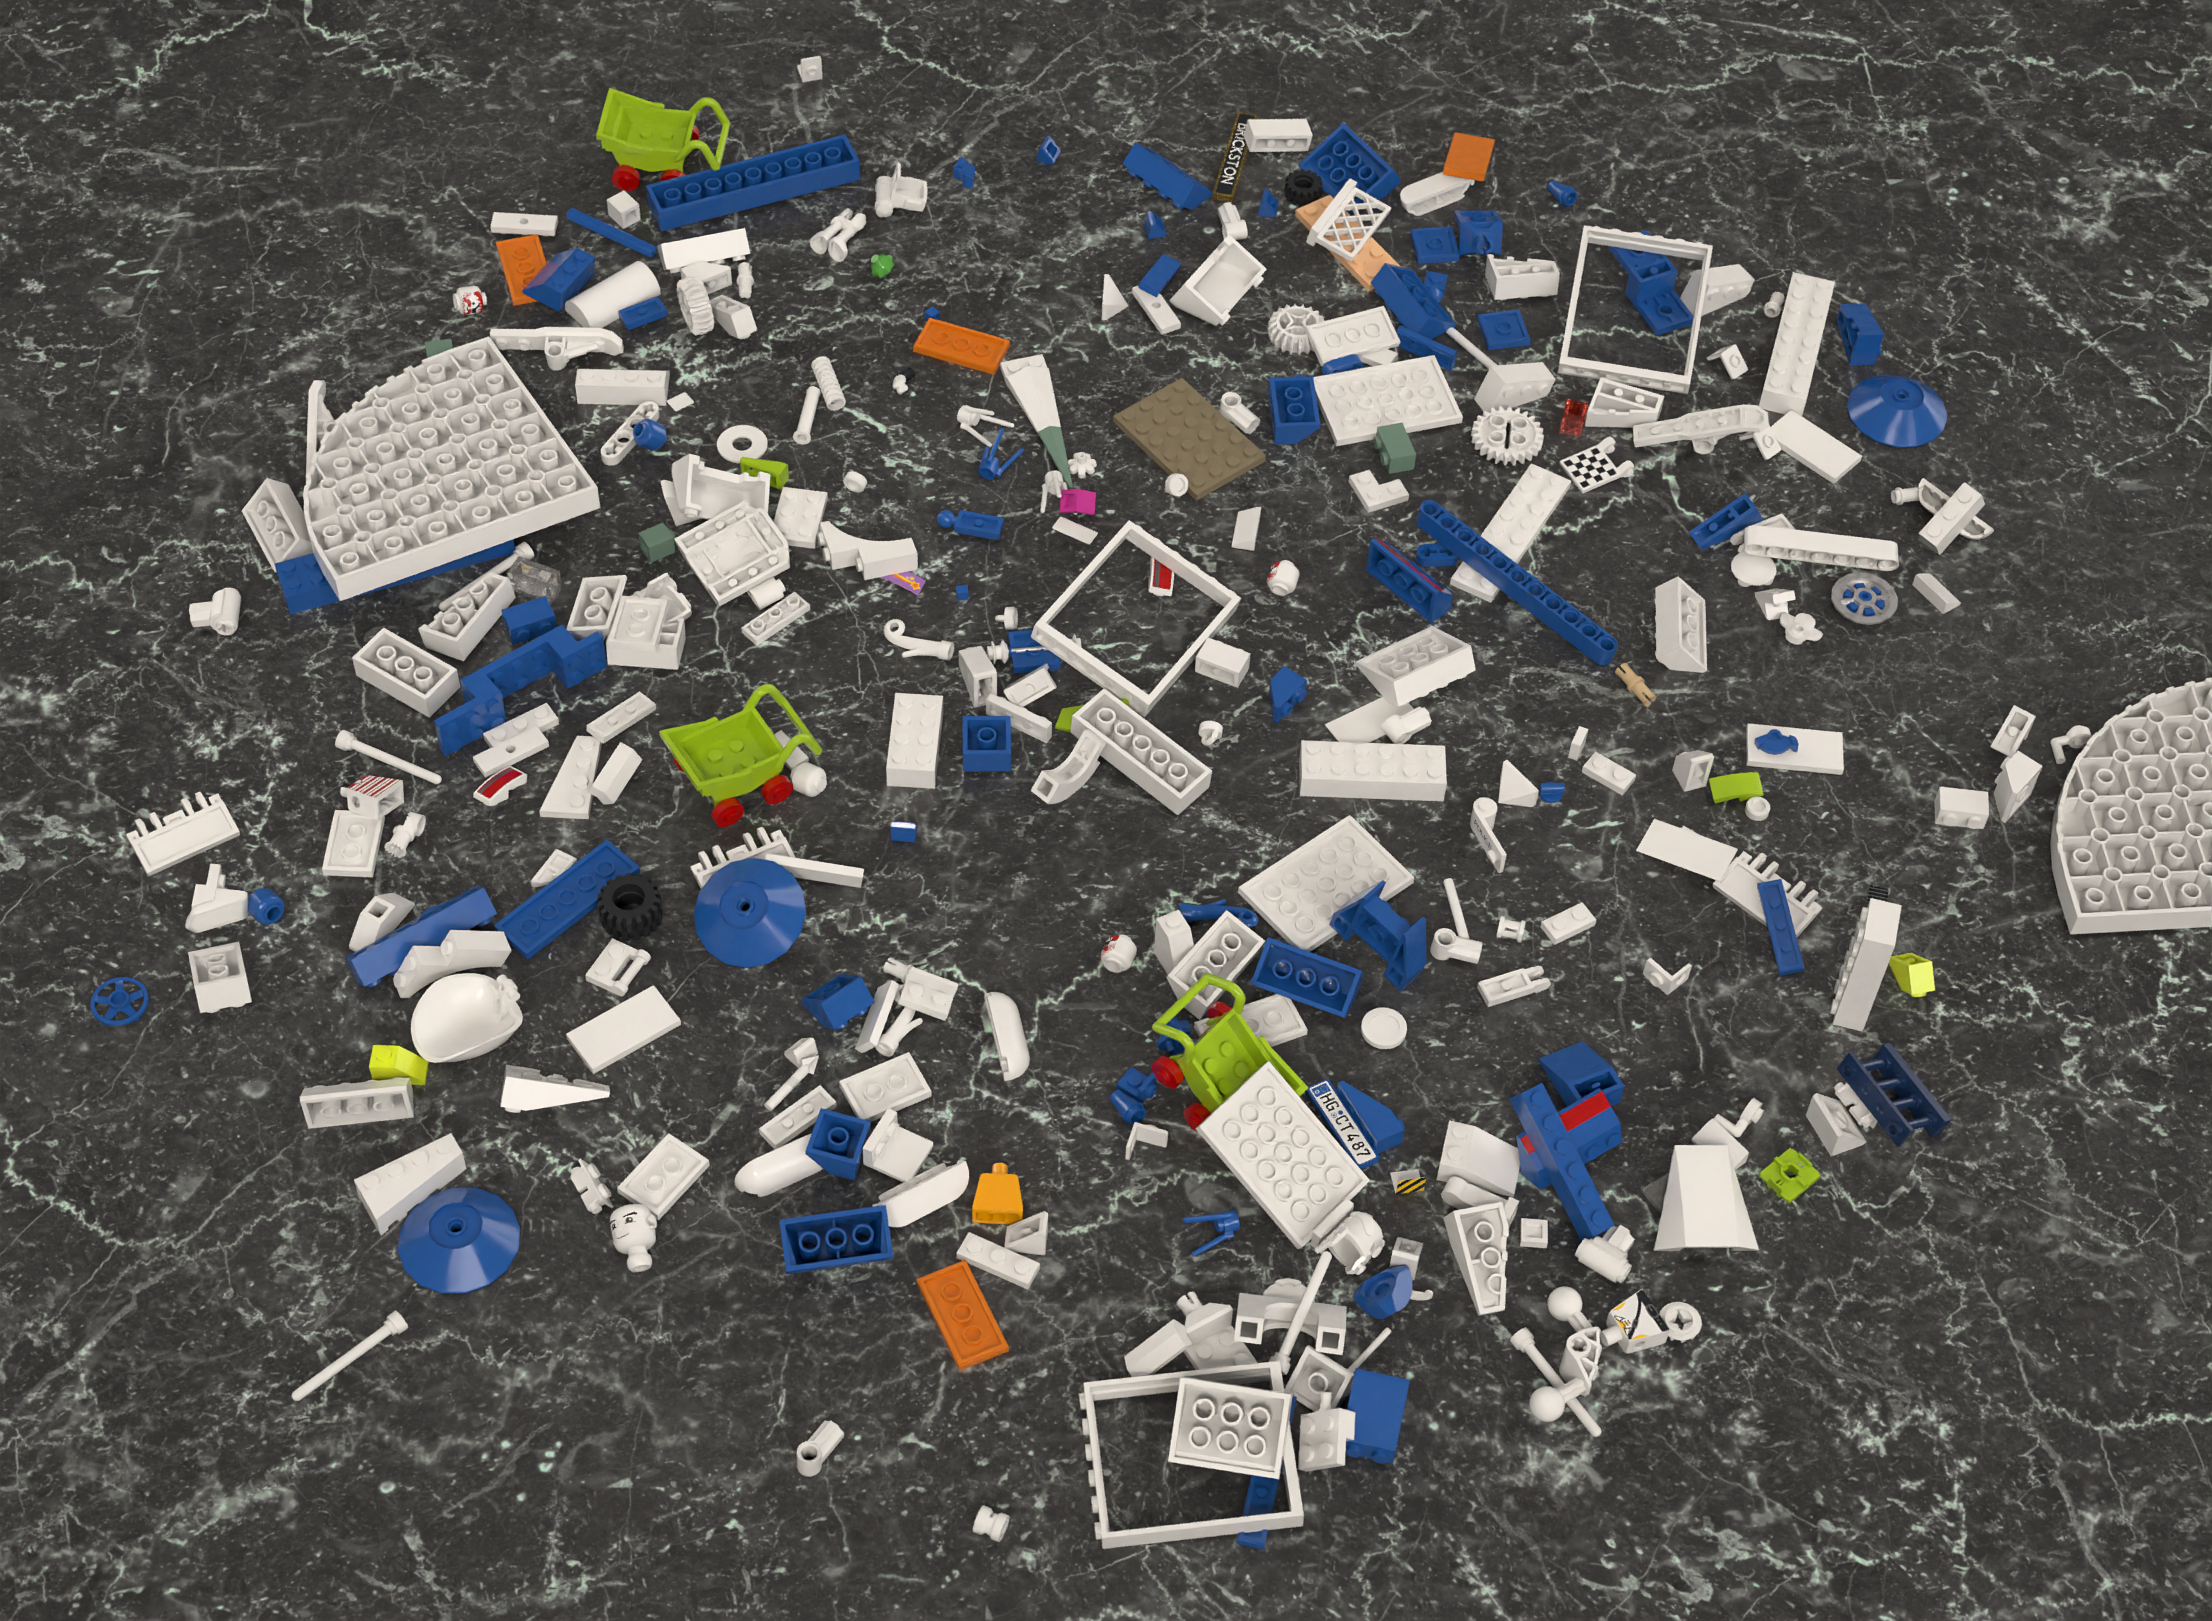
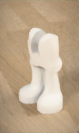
[810,208,866,262]

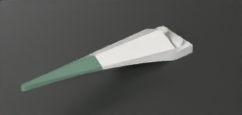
[1000,354,1073,489]

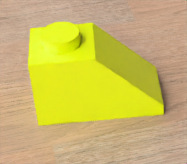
[1889,953,1935,997]
[369,1045,429,1085]

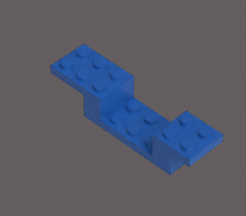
[434,625,607,756]

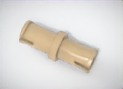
[1615,663,1656,706]

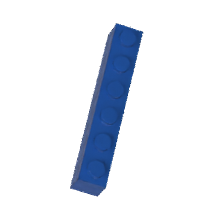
[345,886,497,988]
[1509,1083,1615,1241]

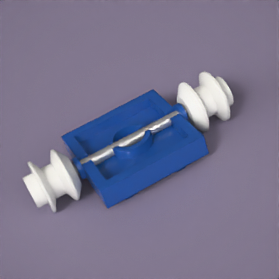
[987,628,1082,674]

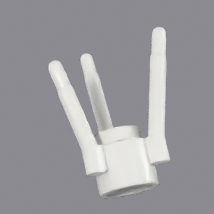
[957,405,1014,447]
[1040,471,1078,515]

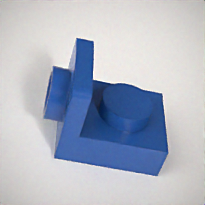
[1116,1066,1158,1104]

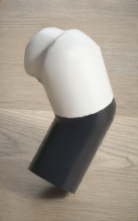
[893,367,915,395]

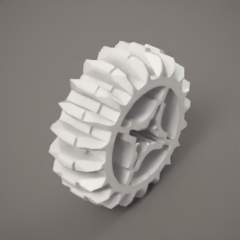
[677,276,714,335]
[1268,304,1324,355]

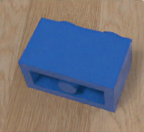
[501,596,557,645]

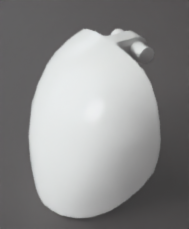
[411,973,523,1063]

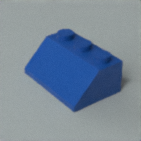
[522,248,596,312]
[1268,377,1320,445]

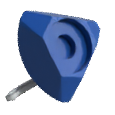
[1353,1265,1433,1319]

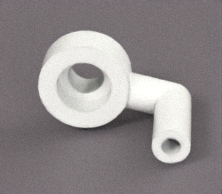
[2050,725,2092,764]
[1714,1098,1764,1137]

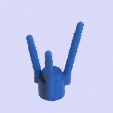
[977,428,1024,480]
[1183,1210,1240,1257]

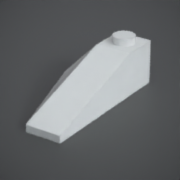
[501,1065,610,1113]
[1444,1202,1509,1316]

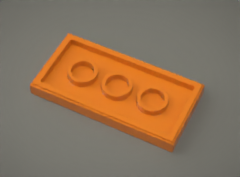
[1443,133,1495,182]
[496,234,547,306]
[913,318,1010,375]
[916,1260,1009,1371]

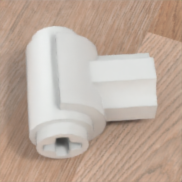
[189,588,241,635]
[1575,1225,1635,1283]

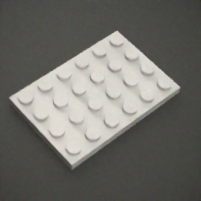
[1313,355,1463,446]
[1238,815,1414,952]
[1196,1061,1370,1249]

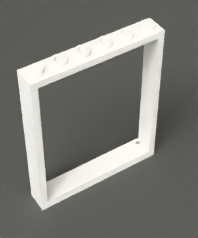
[1558,226,1713,394]
[1031,520,1241,717]
[1079,1361,1304,1549]

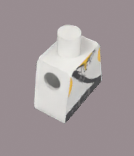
[1600,1289,1670,1353]

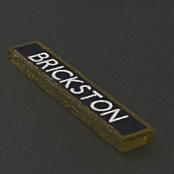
[1212,112,1258,203]

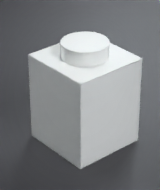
[607,191,641,229]

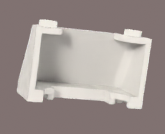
[1169,235,1267,326]
[672,454,770,520]

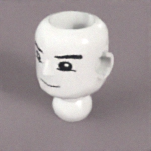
[610,1204,657,1272]

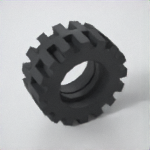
[1284,169,1322,207]

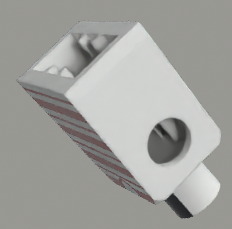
[341,775,404,820]

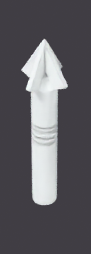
[764,1055,819,1111]

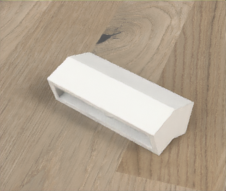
[589,742,642,805]
[1124,1319,1193,1377]

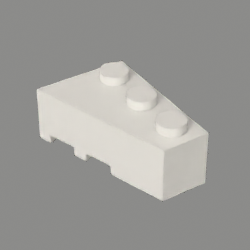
[1485,254,1560,300]
[1680,264,1755,316]
[1474,362,1556,413]

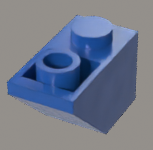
[1269,666,1307,723]

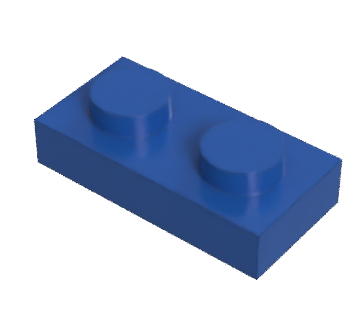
[618,296,668,331]

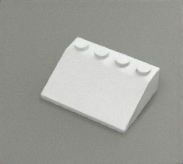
[1356,626,1476,707]
[1168,1377,1293,1479]

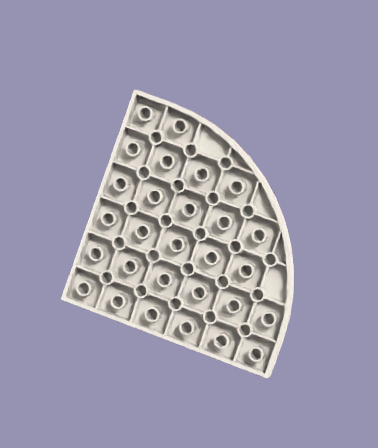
[303,337,600,601]
[2050,678,2212,934]

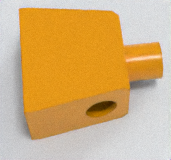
[972,1163,1023,1224]

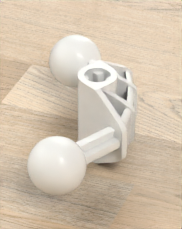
[1530,1287,1602,1422]

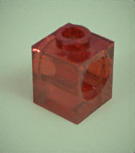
[1559,399,1588,437]

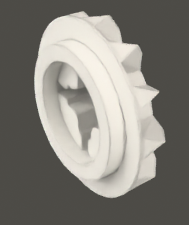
[1659,1302,1702,1343]

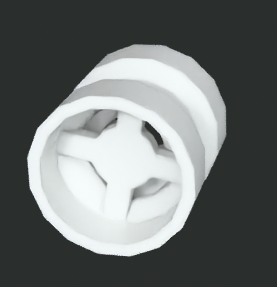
[973,1505,1010,1542]

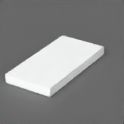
[1305,306,1400,366]
[1770,410,1862,484]
[1746,724,1844,775]
[566,985,681,1074]
[1194,994,1308,1047]

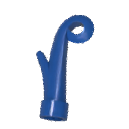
[1177,899,1259,928]

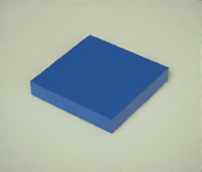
[1410,226,1460,264]
[1477,310,1530,350]

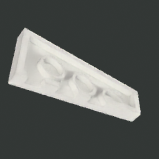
[539,736,602,819]

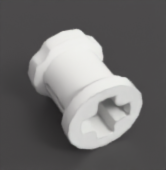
[1497,916,1526,943]

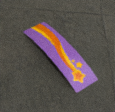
[861,571,926,595]

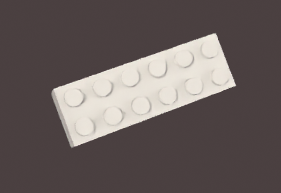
[1070,688,1212,815]
[1299,740,1447,801]
[1830,898,1902,1032]

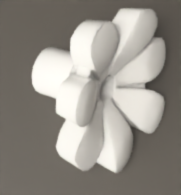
[1068,452,1097,478]

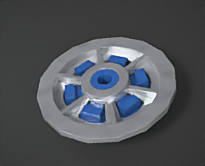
[1831,572,1898,625]

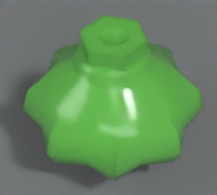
[870,254,894,278]

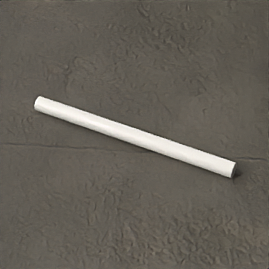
[1329,1328,1391,1393]

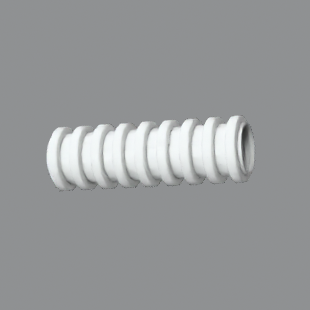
[811,356,846,411]

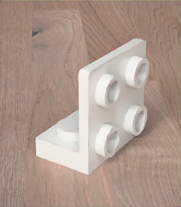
[863,1108,933,1183]

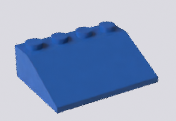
[1298,123,1401,215]

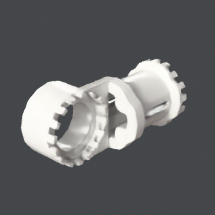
[384,812,426,858]

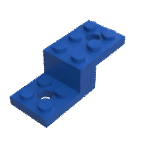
[1608,230,1694,336]

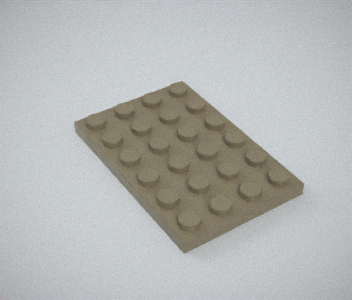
[1113,378,1266,501]

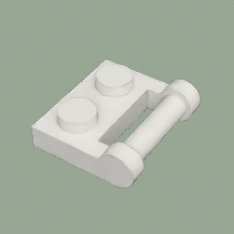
[585,938,651,996]

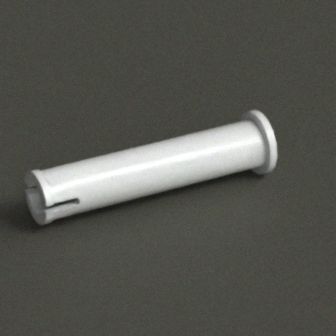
[793,386,821,445]

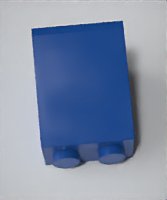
[1345,1368,1410,1464]

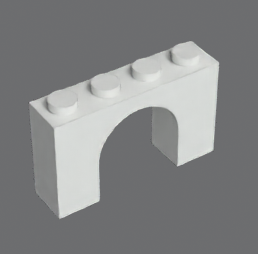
[1234,1293,1346,1355]

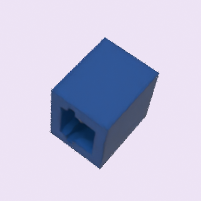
[925,307,940,320]
[956,585,968,600]

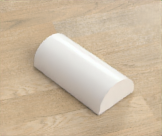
[565,261,661,328]

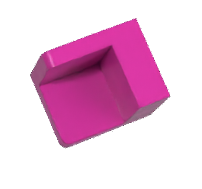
[1060,489,1096,515]

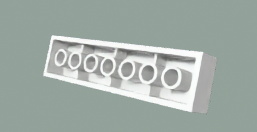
[1759,272,1835,416]

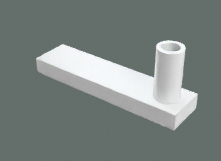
[765,853,864,888]

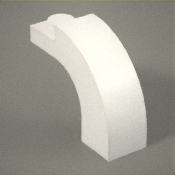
[1031,729,1106,804]

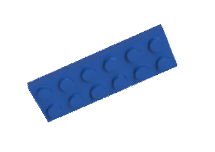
[494,840,641,960]

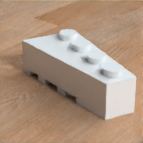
[419,572,516,661]
[354,1133,466,1235]

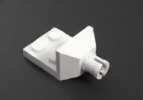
[1177,1292,1258,1370]

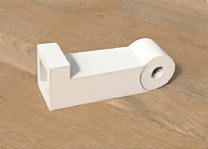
[1441,1176,1519,1227]

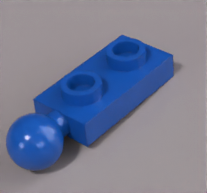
[937,510,1004,540]

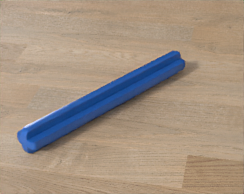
[567,208,657,258]

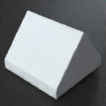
[784,1038,818,1068]

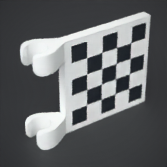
[1560,437,1634,494]

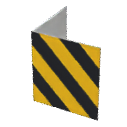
[1390,1169,1426,1194]

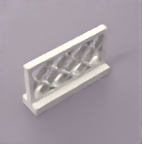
[1306,179,1391,262]

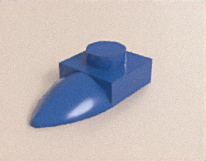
[1424,271,1448,302]

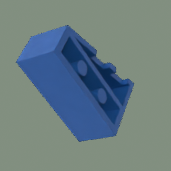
[1836,303,1884,366]

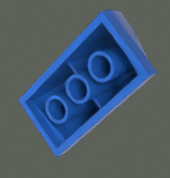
[779,1205,893,1274]

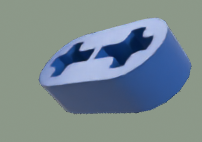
[1322,354,1363,375]
[1416,543,1459,567]

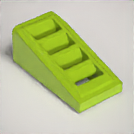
[740,457,789,490]

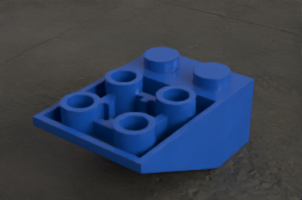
[1538,1041,1625,1106]

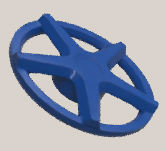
[90,977,149,1026]

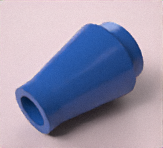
[1547,180,1578,207]
[1110,1090,1146,1125]

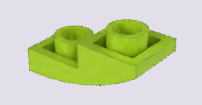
[1709,772,1764,804]

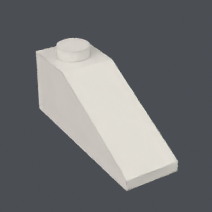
[710,295,757,339]

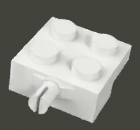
[1298,1392,1355,1472]

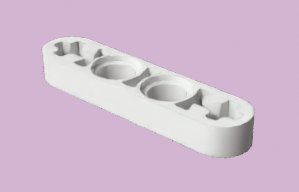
[601,401,659,465]

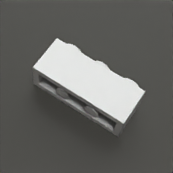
[1244,119,1313,152]
[1919,482,1985,555]

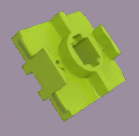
[1759,1148,1821,1204]

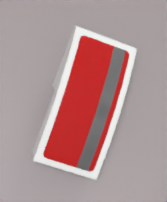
[1148,556,1174,596]
[474,766,527,806]

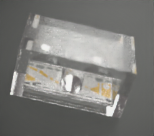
[507,556,562,605]

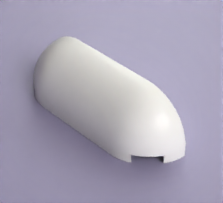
[1400,172,1475,216]
[1918,478,1994,540]
[984,992,1030,1081]
[735,1134,823,1197]
[872,1160,969,1227]

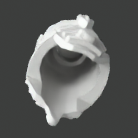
[1314,1212,1385,1275]

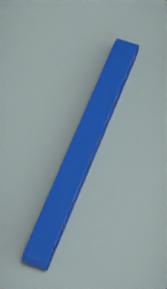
[1416,500,1618,666]

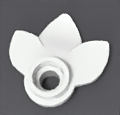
[1780,612,1823,645]

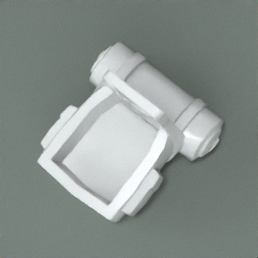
[875,163,927,217]
[631,573,692,624]

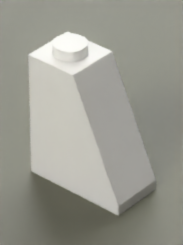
[959,646,997,708]
[1154,910,1194,975]

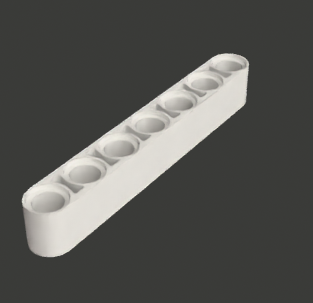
[1744,525,1899,571]

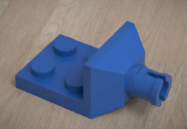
[1454,210,1503,255]

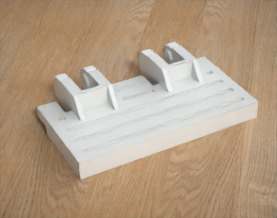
[126,792,240,877]
[691,827,796,889]
[1713,851,1822,937]

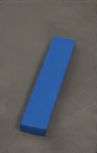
[1237,1397,1297,1550]

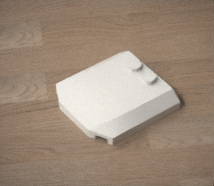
[675,501,790,606]

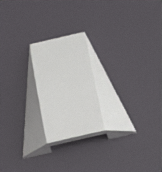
[1653,1145,1759,1251]

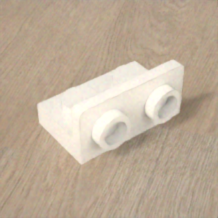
[898,967,958,1021]

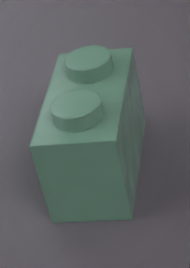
[1373,423,1416,474]

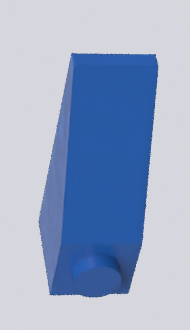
[1689,493,1764,549]
[1337,1081,1405,1154]

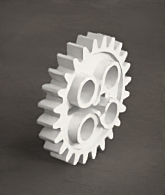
[1471,406,1544,466]

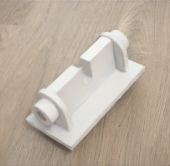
[1834,1082,1877,1128]
[570,1159,614,1214]

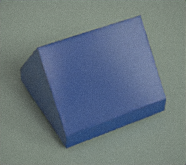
[1036,136,1061,165]
[1257,189,1279,218]
[1144,211,1166,239]
[891,821,918,843]

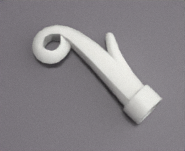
[884,619,954,661]
[875,984,923,1057]

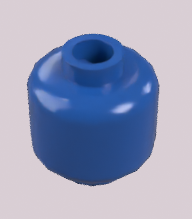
[633,418,667,451]
[248,888,285,925]

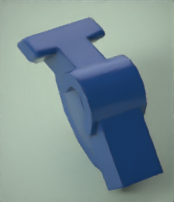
[953,158,975,188]
[1754,729,1799,755]

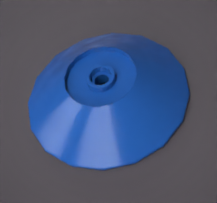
[1847,374,1947,448]
[694,858,806,968]
[398,1188,521,1294]

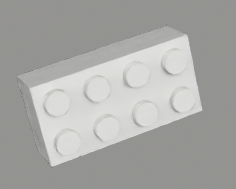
[352,628,460,718]
[886,693,943,789]

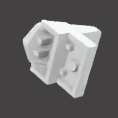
[185,864,249,933]

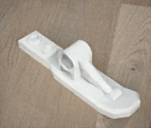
[490,327,624,370]
[306,380,336,481]
[1633,404,1769,454]

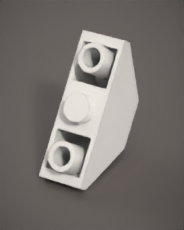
[349,893,415,952]

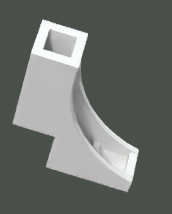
[817,521,918,580]
[393,930,511,998]

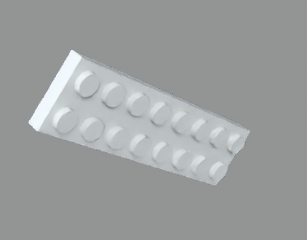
[1450,463,1571,603]

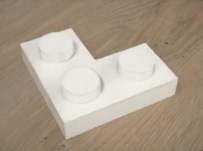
[1349,470,1409,513]

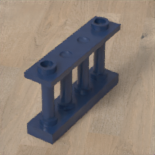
[1837,1043,1952,1147]

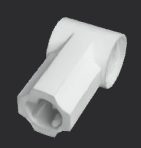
[1218,202,1247,240]
[1219,392,1260,434]
[1381,706,1432,744]
[1430,928,1482,964]
[797,1420,844,1476]

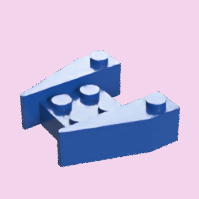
[1329,880,1426,992]

